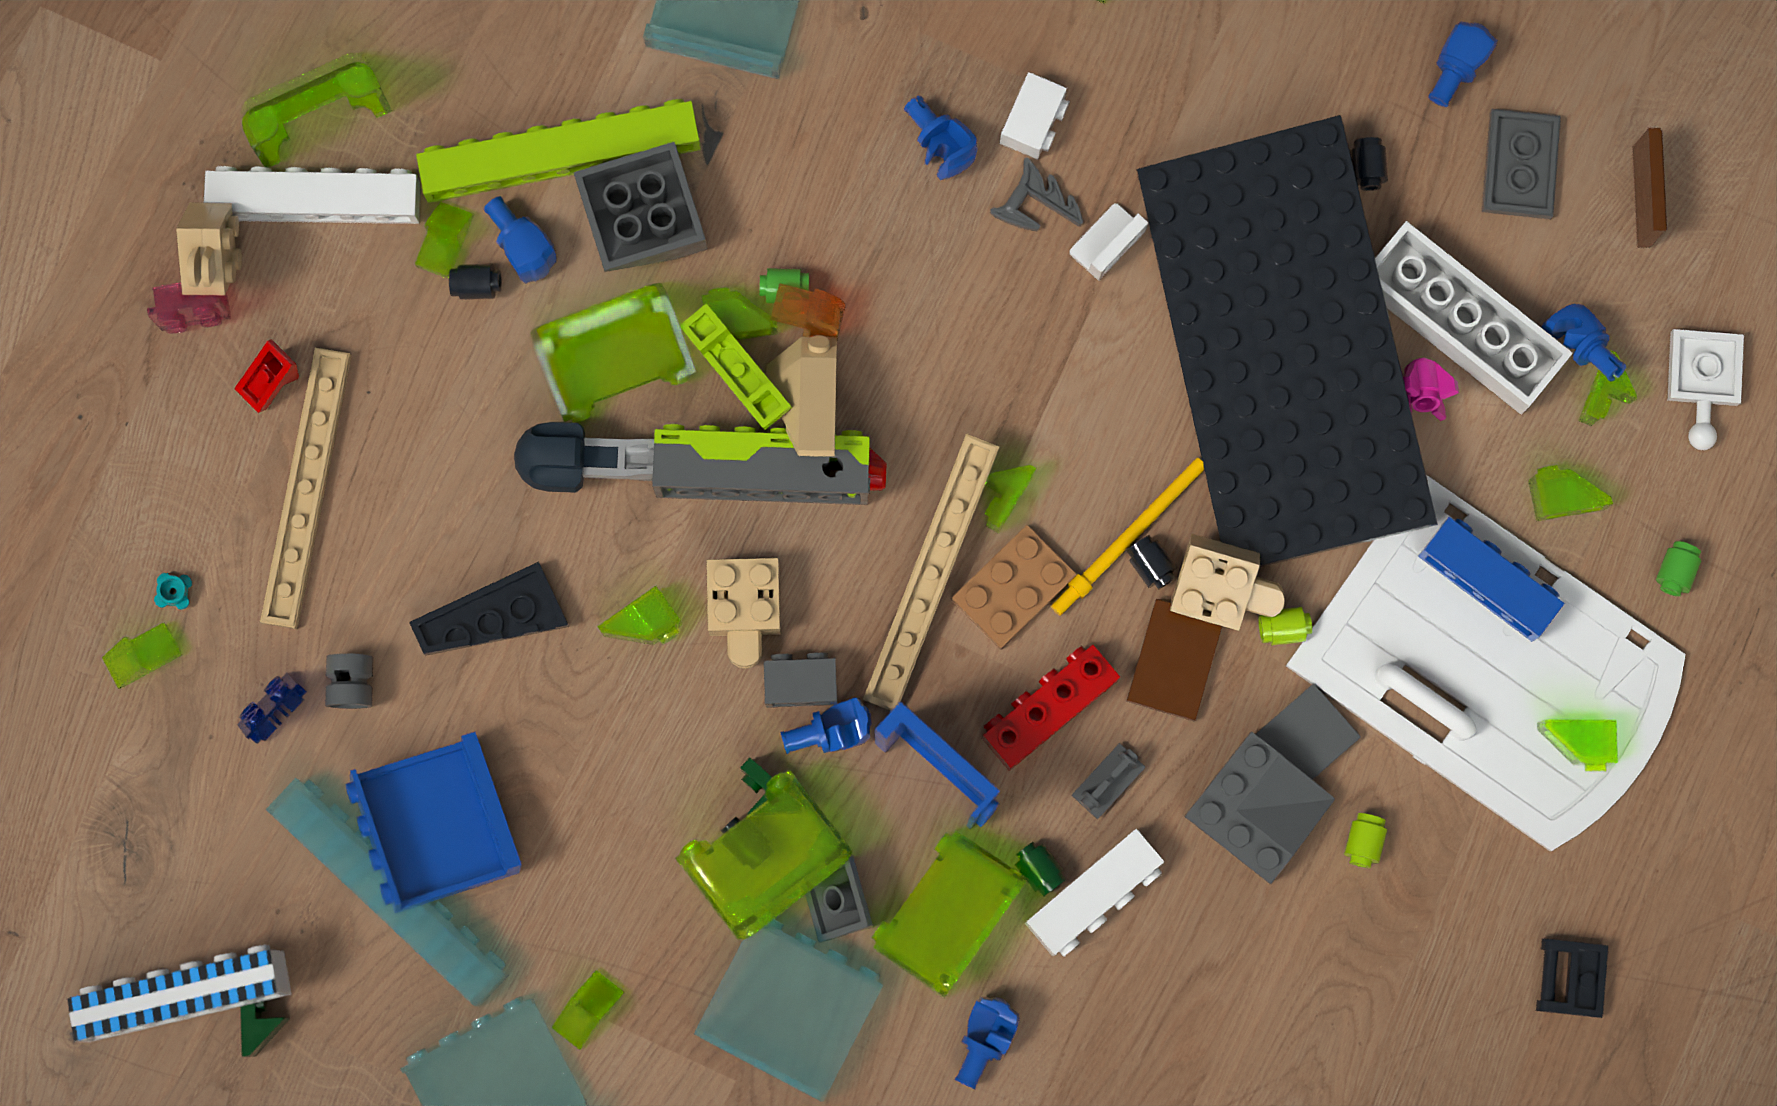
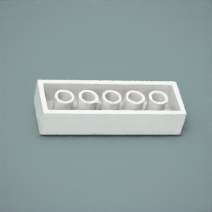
[1375,221,1573,414]

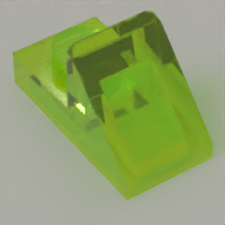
[415,202,474,279]
[1578,350,1637,426]
[985,465,1036,533]
[102,622,183,689]

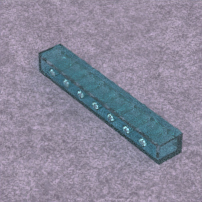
[266,778,509,1008]

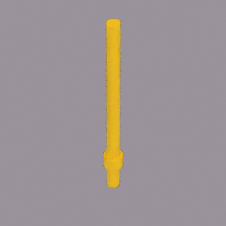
[1050,458,1204,616]

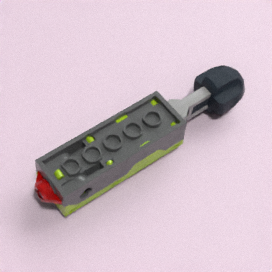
[514,422,887,505]

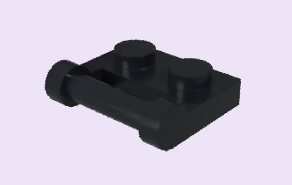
[1536,939,1608,1018]

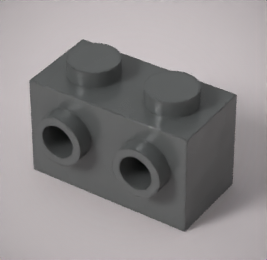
[764,653,837,708]

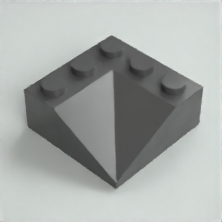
[573,142,707,272]
[1184,732,1335,884]

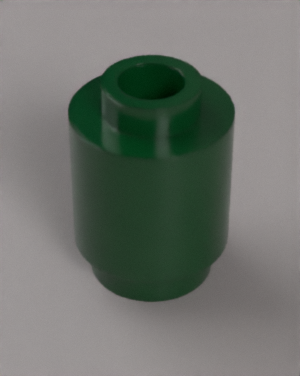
[1015,842,1066,897]

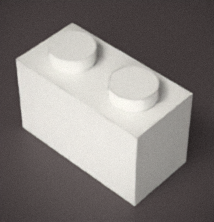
[1000,72,1069,159]

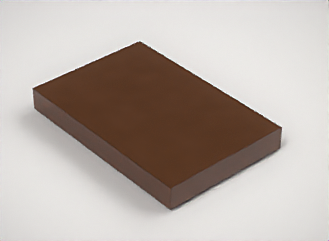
[1633,128,1667,248]
[1126,599,1222,722]

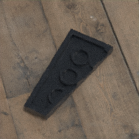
[409,561,569,656]

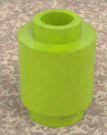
[1258,607,1312,646]
[1344,813,1387,868]

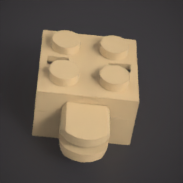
[176,203,242,295]
[1170,534,1285,631]
[707,558,781,669]

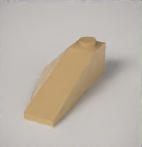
[766,335,837,456]

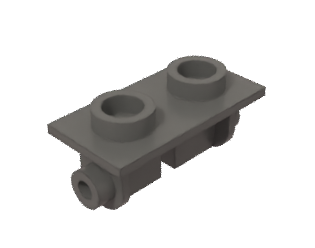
[1071,743,1146,820]

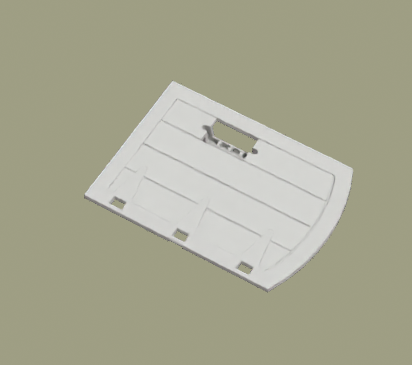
[1286,475,1686,851]

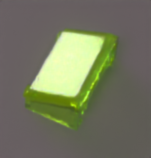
[240,52,392,168]
[530,283,696,423]
[675,770,852,940]
[871,831,1028,999]

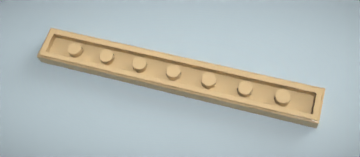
[260,348,351,630]
[863,434,999,711]

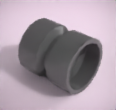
[325,654,373,709]

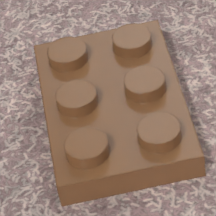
[951,525,1077,650]

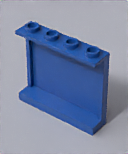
[875,702,1000,829]
[345,732,522,913]

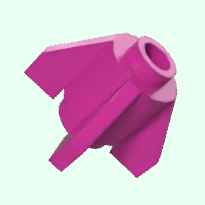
[1403,358,1459,421]

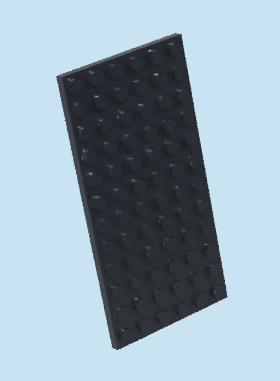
[1137,115,1438,567]

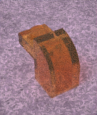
[770,283,846,340]

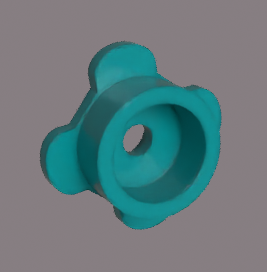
[154,573,192,610]

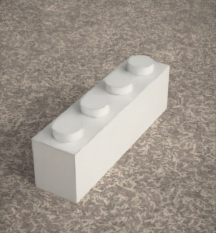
[1025,829,1164,957]

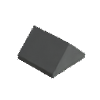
[800,855,873,943]

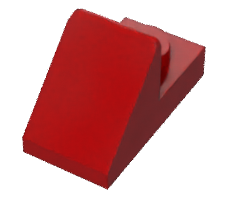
[234,339,299,413]

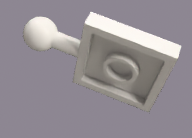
[1667,329,1744,450]

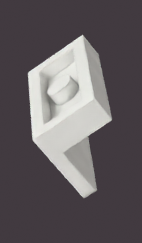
[1069,203,1148,281]

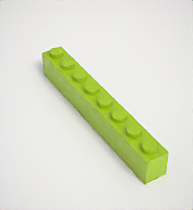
[416,99,701,203]

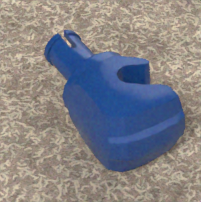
[1428,22,1497,107]
[904,95,978,180]
[484,196,557,284]
[1541,304,1626,382]
[781,697,872,754]
[955,996,1020,1089]

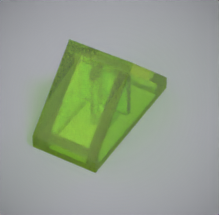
[551,970,625,1050]

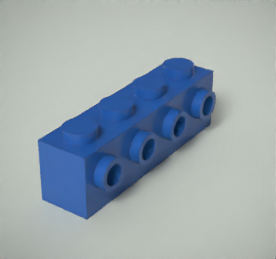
[1418,517,1565,642]

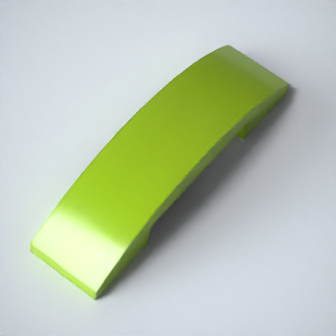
[679,303,792,430]

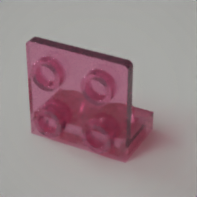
[147,282,231,334]

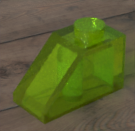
[702,287,778,340]
[1528,465,1613,522]
[597,586,682,645]
[1537,720,1618,772]

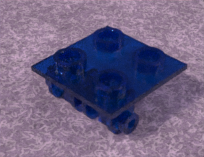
[237,673,307,744]

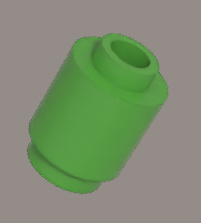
[759,268,809,304]
[1656,541,1702,597]

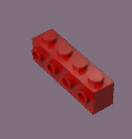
[982,645,1120,771]

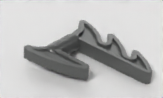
[990,158,1083,231]

